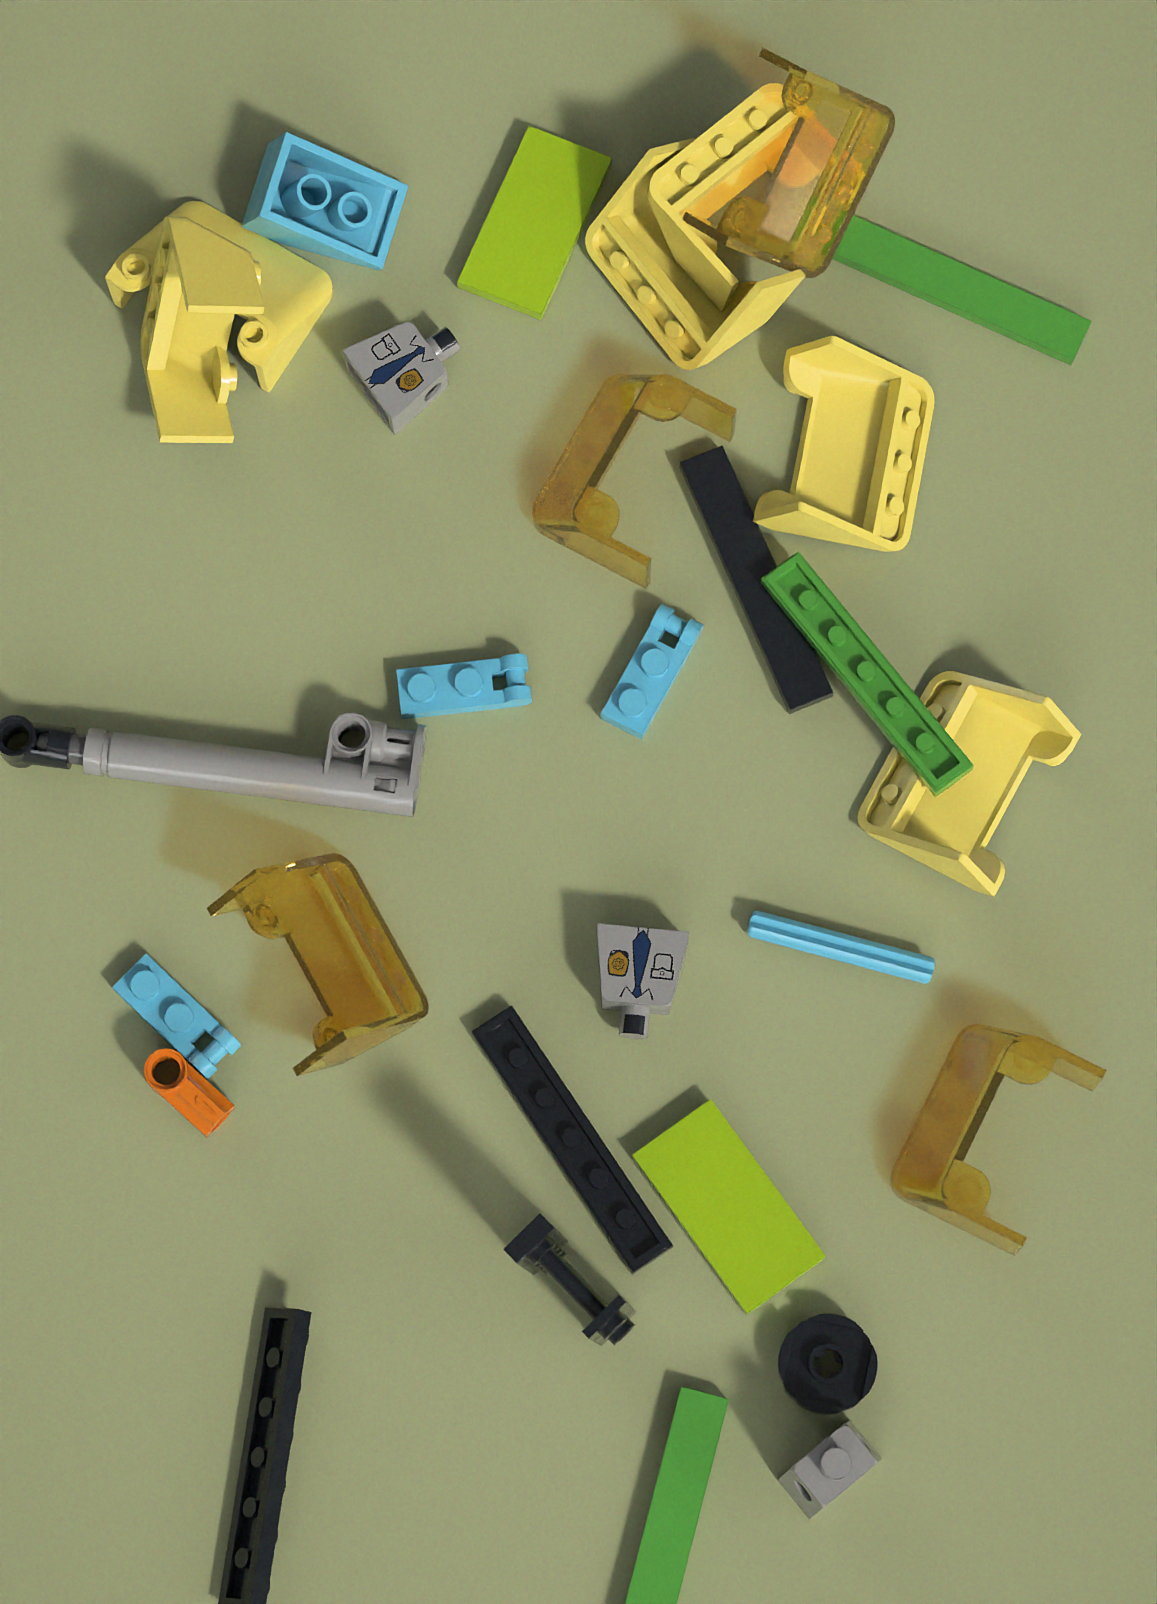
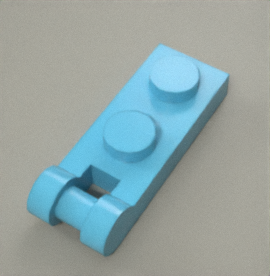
[601,603,704,740]
[396,654,532,720]
[112,954,241,1080]

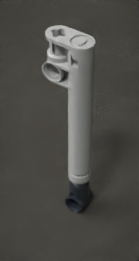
[0,713,427,817]

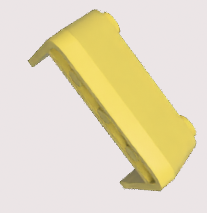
[647,83,869,312]
[585,138,806,370]
[140,216,265,443]

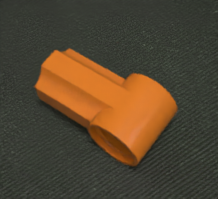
[144,1048,235,1138]

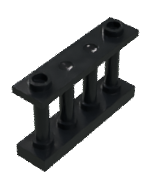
[503,1213,637,1346]

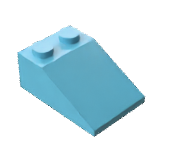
[241,132,408,271]

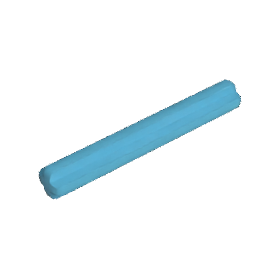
[747,910,935,984]

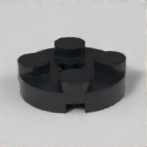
[778,1313,878,1415]

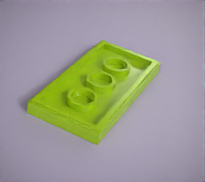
[457,126,612,321]
[632,1099,826,1316]

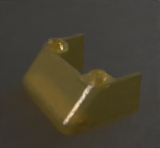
[682,47,895,278]
[532,373,737,589]
[207,853,429,1076]
[890,1024,1107,1256]

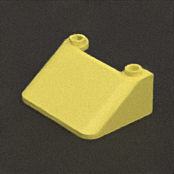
[105,201,333,393]
[753,336,935,552]
[857,671,1081,897]

